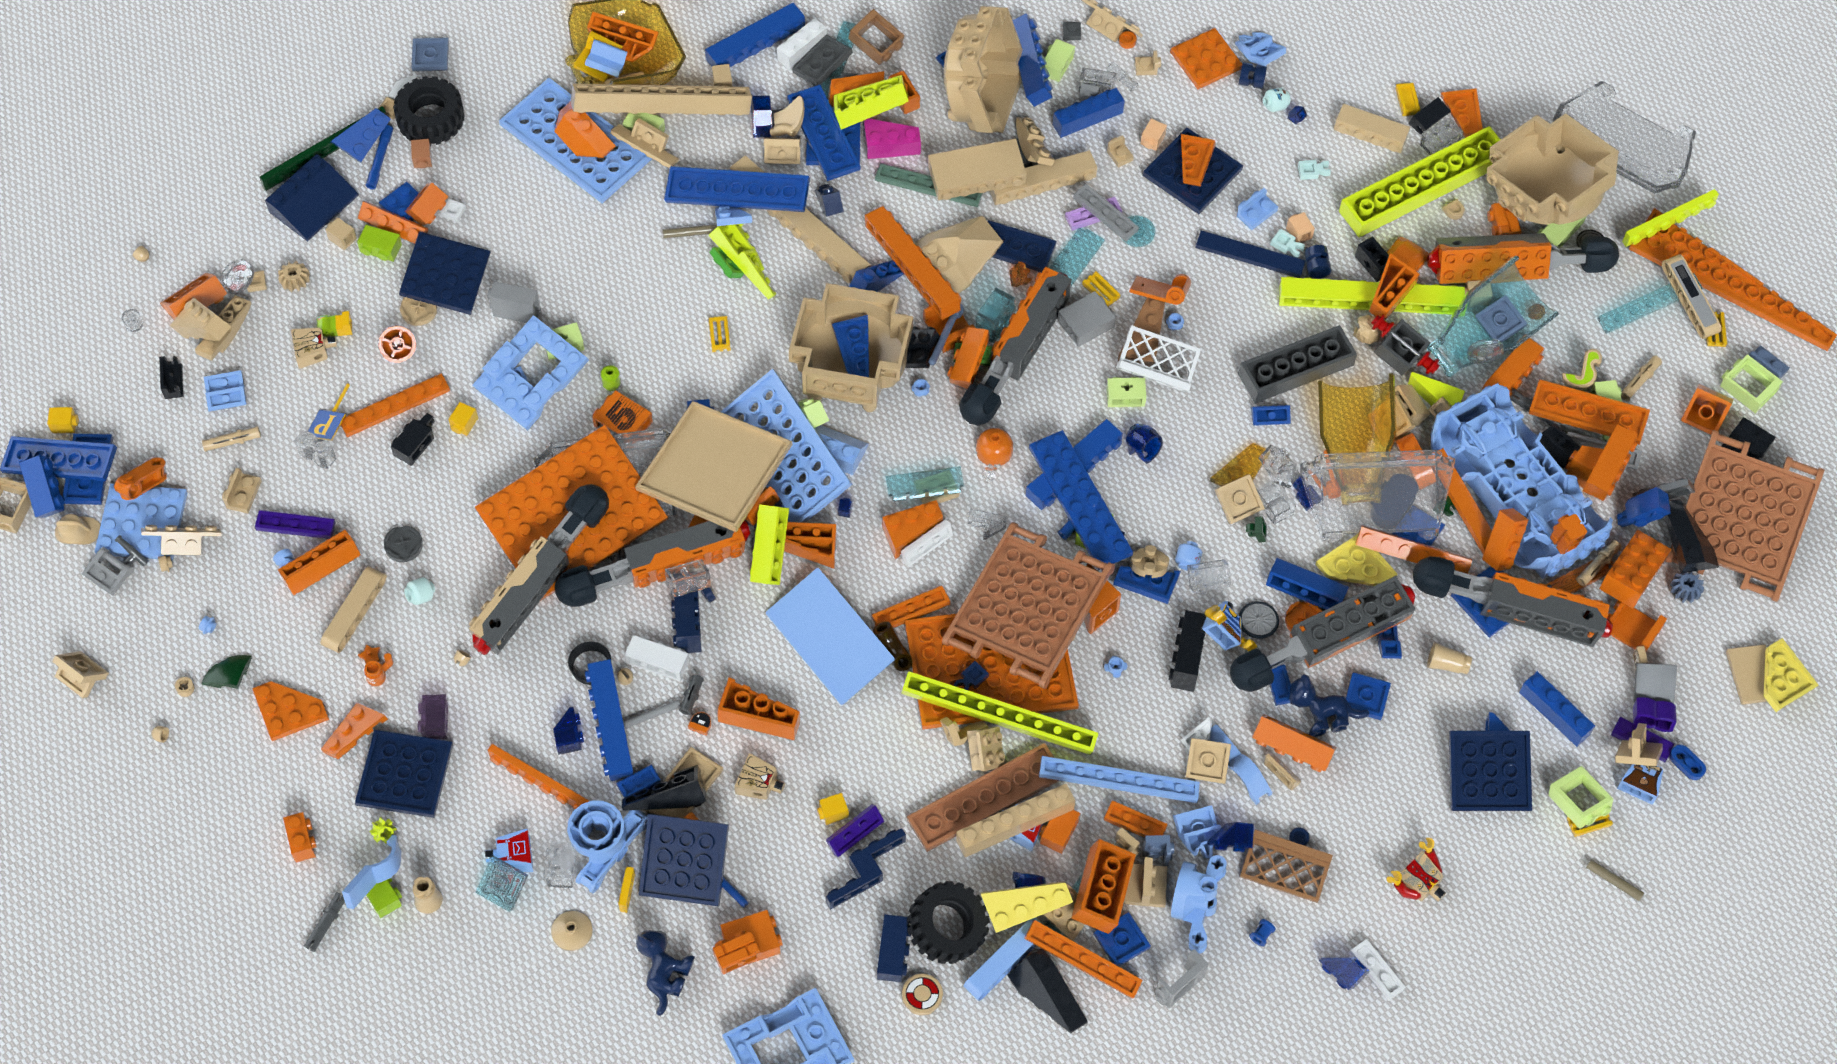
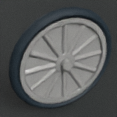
[1239,601,1279,639]

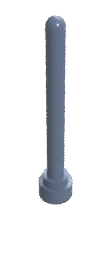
[929,304,964,366]

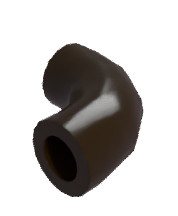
[873,622,912,671]

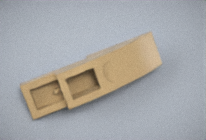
[1016,117,1055,166]
[195,295,251,361]

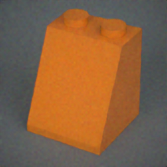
[1565,445,1631,500]
[1084,564,1121,634]

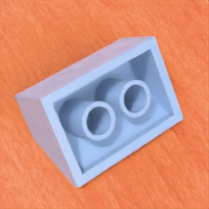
[804,425,869,475]

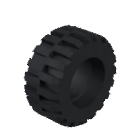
[393,76,465,146]
[907,881,990,964]

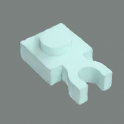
[1298,160,1331,180]
[1270,229,1306,258]

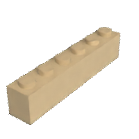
[989,150,1097,205]
[956,784,1075,858]

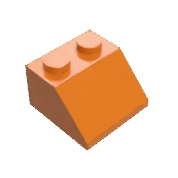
[1681,384,1734,435]

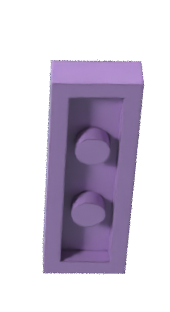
[1065,197,1122,231]

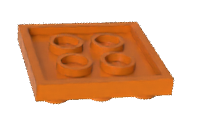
[1170,28,1242,89]

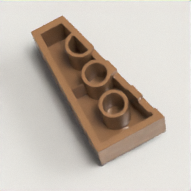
[1117,297,1165,368]

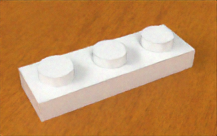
[901,519,953,567]
[1350,939,1406,1001]

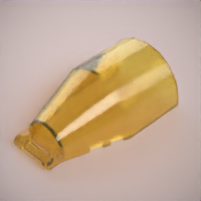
[1318,373,1397,506]

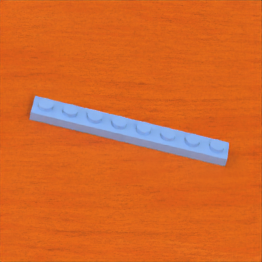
[1039,756,1200,803]

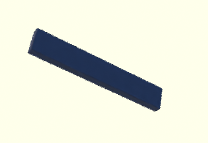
[1195,230,1306,278]

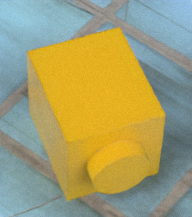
[448,402,478,436]
[47,407,79,433]
[817,793,849,825]

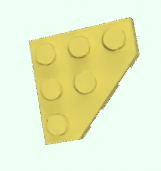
[1315,534,1397,586]
[1764,638,1819,712]

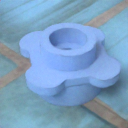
[1104,656,1127,678]

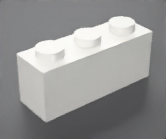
[777,18,827,70]
[624,635,689,682]

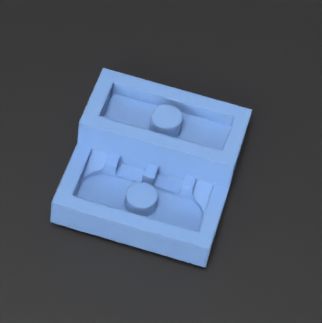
[204,370,247,412]

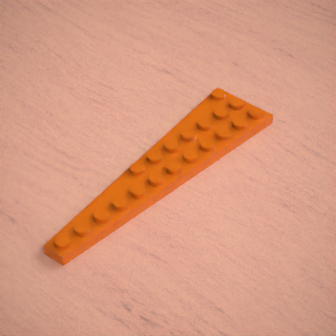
[1629,208,1837,352]

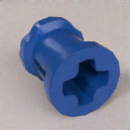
[1249,919,1276,947]

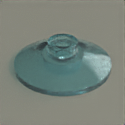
[1121,216,1155,247]

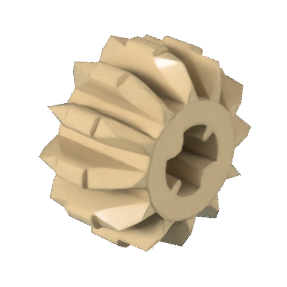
[278,261,310,292]

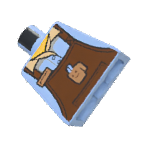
[1617,764,1663,805]

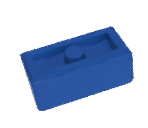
[1251,405,1291,426]

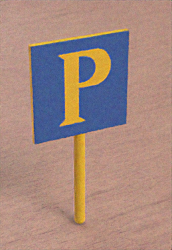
[305,383,350,441]

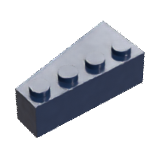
[670,574,702,653]

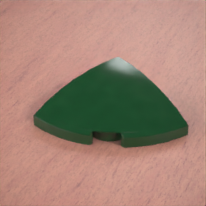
[201,655,252,689]

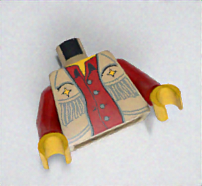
[1386,837,1446,902]

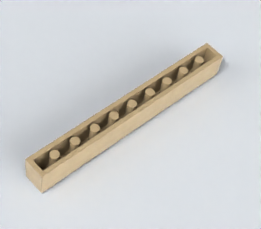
[571,84,752,116]
[730,155,870,283]

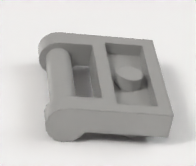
[81,547,134,596]

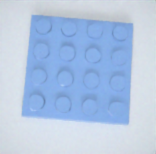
[95,484,188,560]

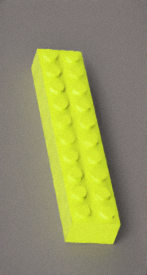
[1339,126,1501,238]

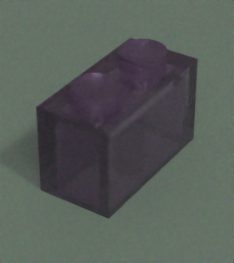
[417,694,449,739]

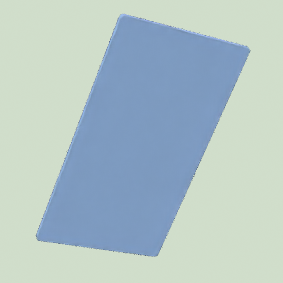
[766,568,895,705]

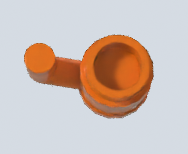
[364,653,394,686]

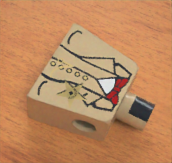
[291,328,337,369]
[734,753,785,800]

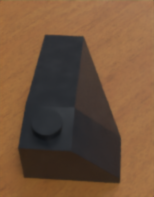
[1665,499,1719,573]
[1008,949,1088,1034]

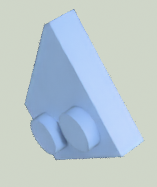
[715,206,752,226]

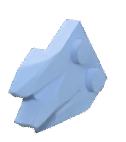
[1235,32,1286,66]
[1173,805,1224,859]

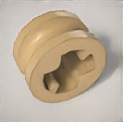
[175,677,195,697]

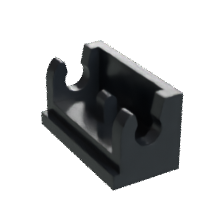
[1408,97,1451,134]
[159,356,184,399]
[1540,423,1581,469]

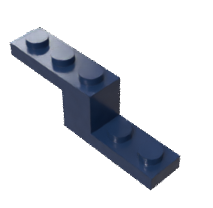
[826,828,906,910]

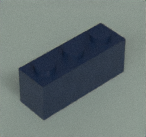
[877,914,911,982]

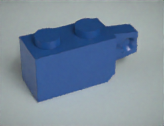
[1617,487,1671,527]

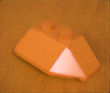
[587,12,659,62]
[554,101,616,158]

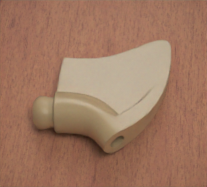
[770,96,805,137]

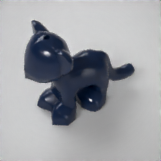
[1289,674,1369,737]
[636,930,695,1016]

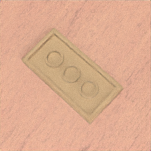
[644,747,723,818]

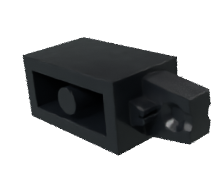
[391,413,435,466]

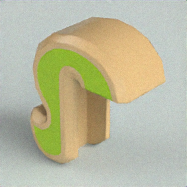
[1562,349,1602,391]

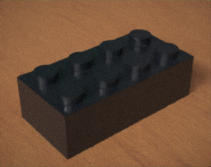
[1721,417,1776,460]

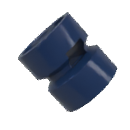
[1238,62,1267,89]
[1304,245,1332,279]

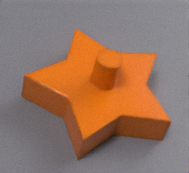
[358,644,380,664]

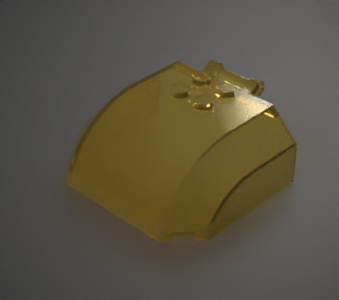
[565,0,686,85]

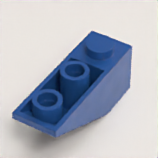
[849,260,904,292]

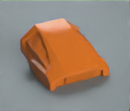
[1387,236,1429,272]

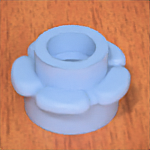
[1166,313,1184,330]
[912,379,930,397]
[199,616,217,634]

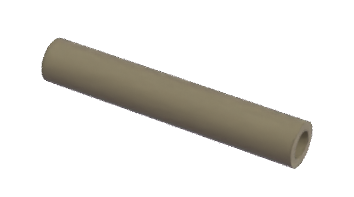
[663,224,717,239]
[1586,859,1644,901]

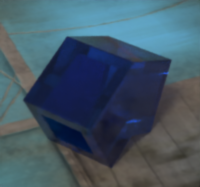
[1288,106,1307,125]
[838,497,854,518]

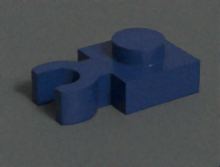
[954,661,989,691]

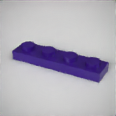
[255,510,336,539]

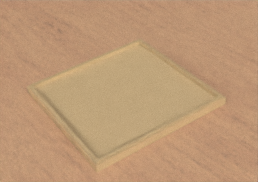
[635,401,793,532]

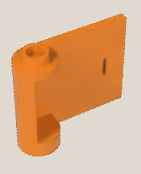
[1129,274,1191,305]

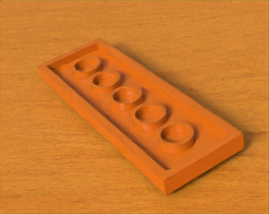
[1529,379,1650,445]

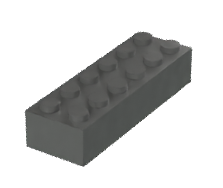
[1238,325,1357,404]

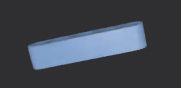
[963,917,1042,1001]

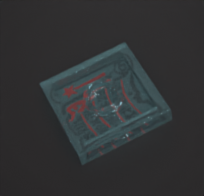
[475,856,528,912]

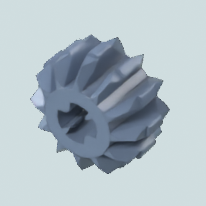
[1670,572,1704,603]

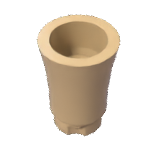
[1427,642,1472,674]
[412,877,443,914]

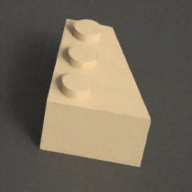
[170,297,231,341]

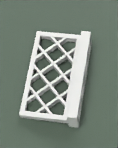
[1115,325,1201,392]

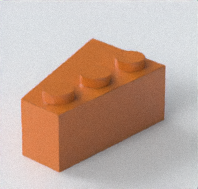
[828,71,884,107]
[882,500,943,560]
[784,522,837,569]

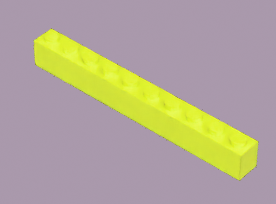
[1279,276,1466,315]
[901,671,1098,755]

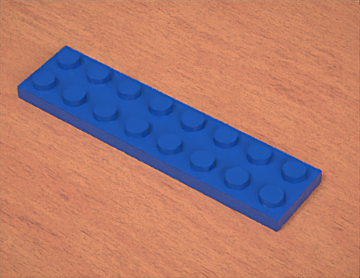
[664,167,810,212]
[1029,430,1133,570]

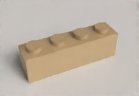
[1334,103,1410,153]

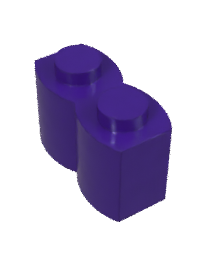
[1633,697,1677,732]

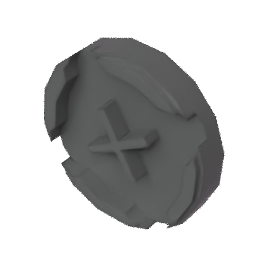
[384,526,423,562]

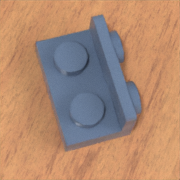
[1749,345,1790,379]
[1142,835,1174,867]

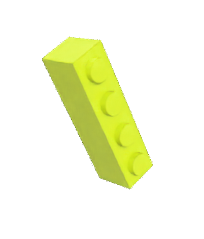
[750,504,789,585]

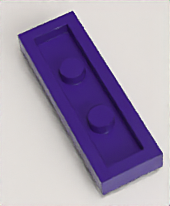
[1611,717,1674,762]
[826,804,884,857]

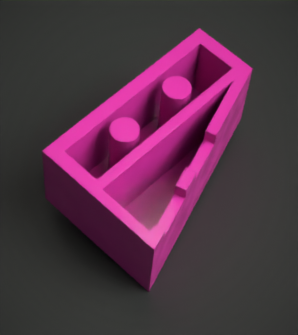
[864,118,921,159]

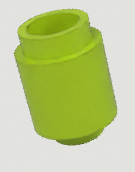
[601,365,621,391]

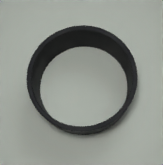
[568,641,611,685]

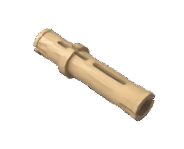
[1621,356,1662,401]
[202,426,261,452]
[1576,540,1622,587]

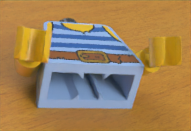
[1202,601,1257,652]

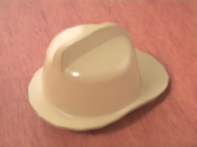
[55,514,101,545]

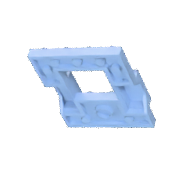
[472,315,589,431]
[722,988,854,1064]

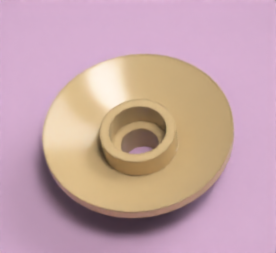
[551,911,593,951]

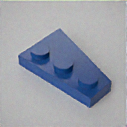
[330,108,391,163]
[1113,566,1181,604]

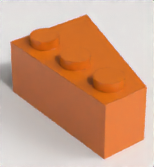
[1369,253,1420,320]

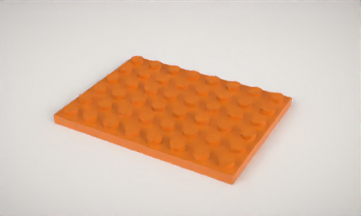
[475,425,668,601]
[905,613,1079,730]

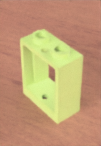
[1720,354,1783,414]
[1548,766,1613,829]

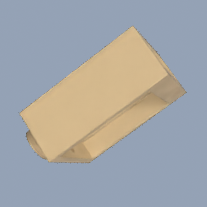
[0,477,31,534]

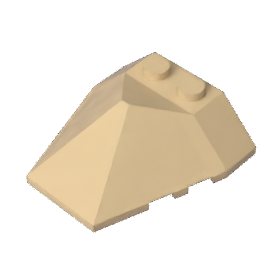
[914,216,1003,294]

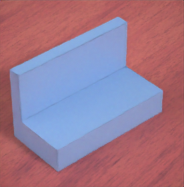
[585,39,628,77]

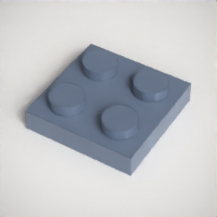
[411,38,449,71]
[1475,295,1528,346]

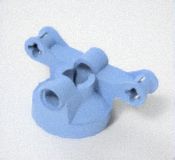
[567,801,648,894]
[1171,855,1227,954]

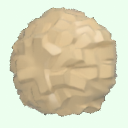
[1353,315,1381,344]

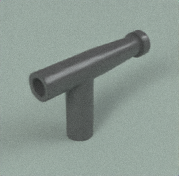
[115,535,149,567]

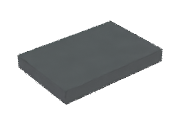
[792,34,853,86]

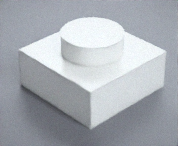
[441,199,466,222]

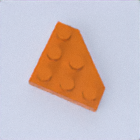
[252,681,329,741]

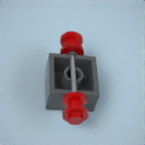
[1371,314,1440,376]

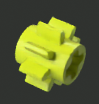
[369,817,397,844]

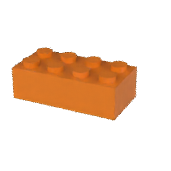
[1599,530,1672,609]
[1071,839,1136,934]

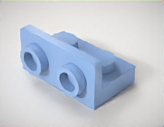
[1237,188,1278,230]

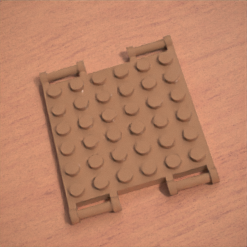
[1665,430,1825,602]
[942,522,1115,689]

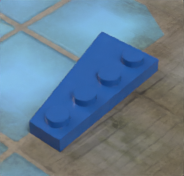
[832,315,869,377]

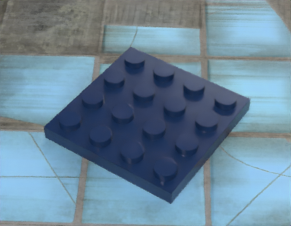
[1142,127,1243,214]
[399,231,491,315]
[355,730,453,818]
[1449,731,1532,811]
[638,814,729,906]

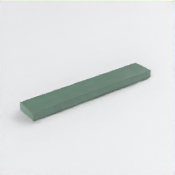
[875,163,983,208]

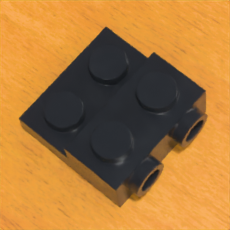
[905,326,940,368]

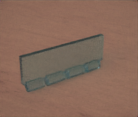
[1049,228,1105,286]
[885,466,964,502]

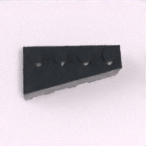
[1168,610,1206,692]

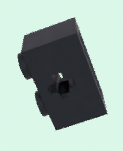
[1355,236,1389,282]

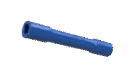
[366,125,393,190]

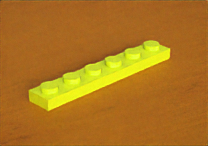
[1622,189,1719,247]

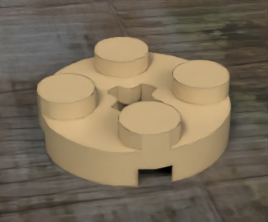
[1130,545,1170,578]

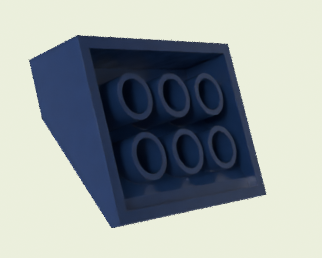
[265,154,359,242]

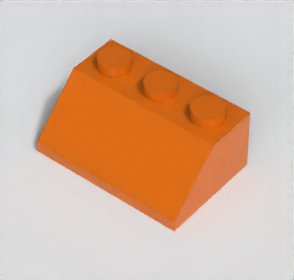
[160,273,227,320]
[947,327,990,389]

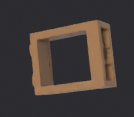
[848,9,905,65]

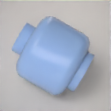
[1175,541,1203,571]

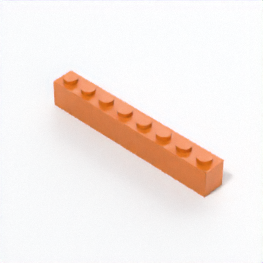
[864,206,961,320]

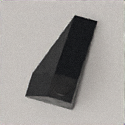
[622,765,706,811]

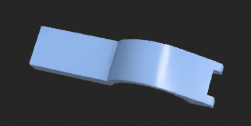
[1210,724,1272,805]
[342,835,401,909]

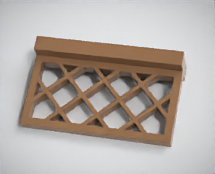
[1240,829,1333,903]

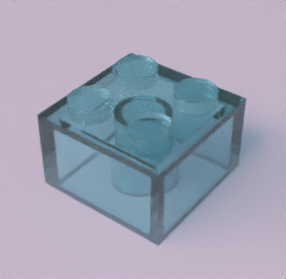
[976,287,1016,343]

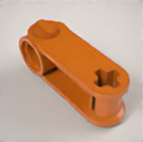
[114,457,167,500]

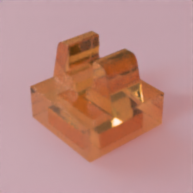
[1009,261,1032,287]

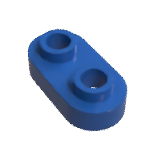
[1670,745,1706,780]

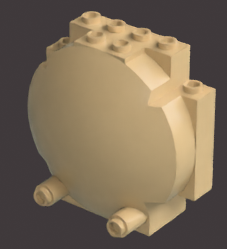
[944,6,1023,133]
[1486,113,1619,225]
[789,283,913,412]

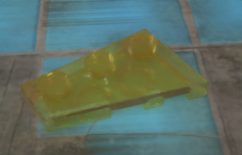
[1210,443,1269,486]

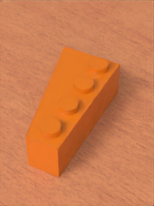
[718,677,800,740]

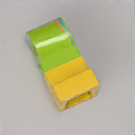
[317,311,353,337]

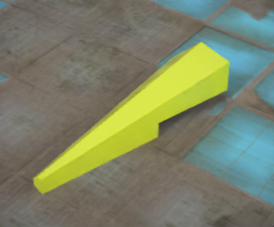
[708,224,776,299]

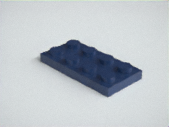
[987,220,1057,273]

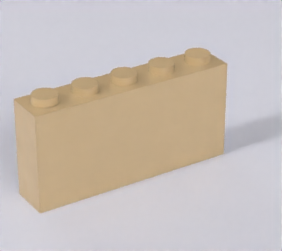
[928,139,1026,200]

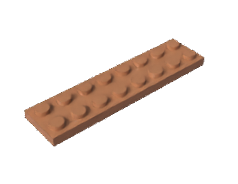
[907,743,1059,852]

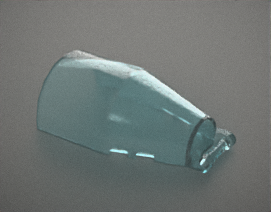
[1427,255,1559,377]

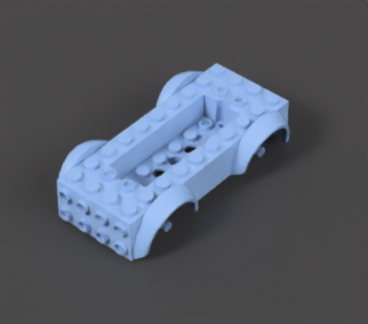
[1430,383,1613,579]

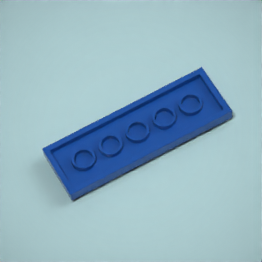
[787,85,861,181]
[0,436,117,481]

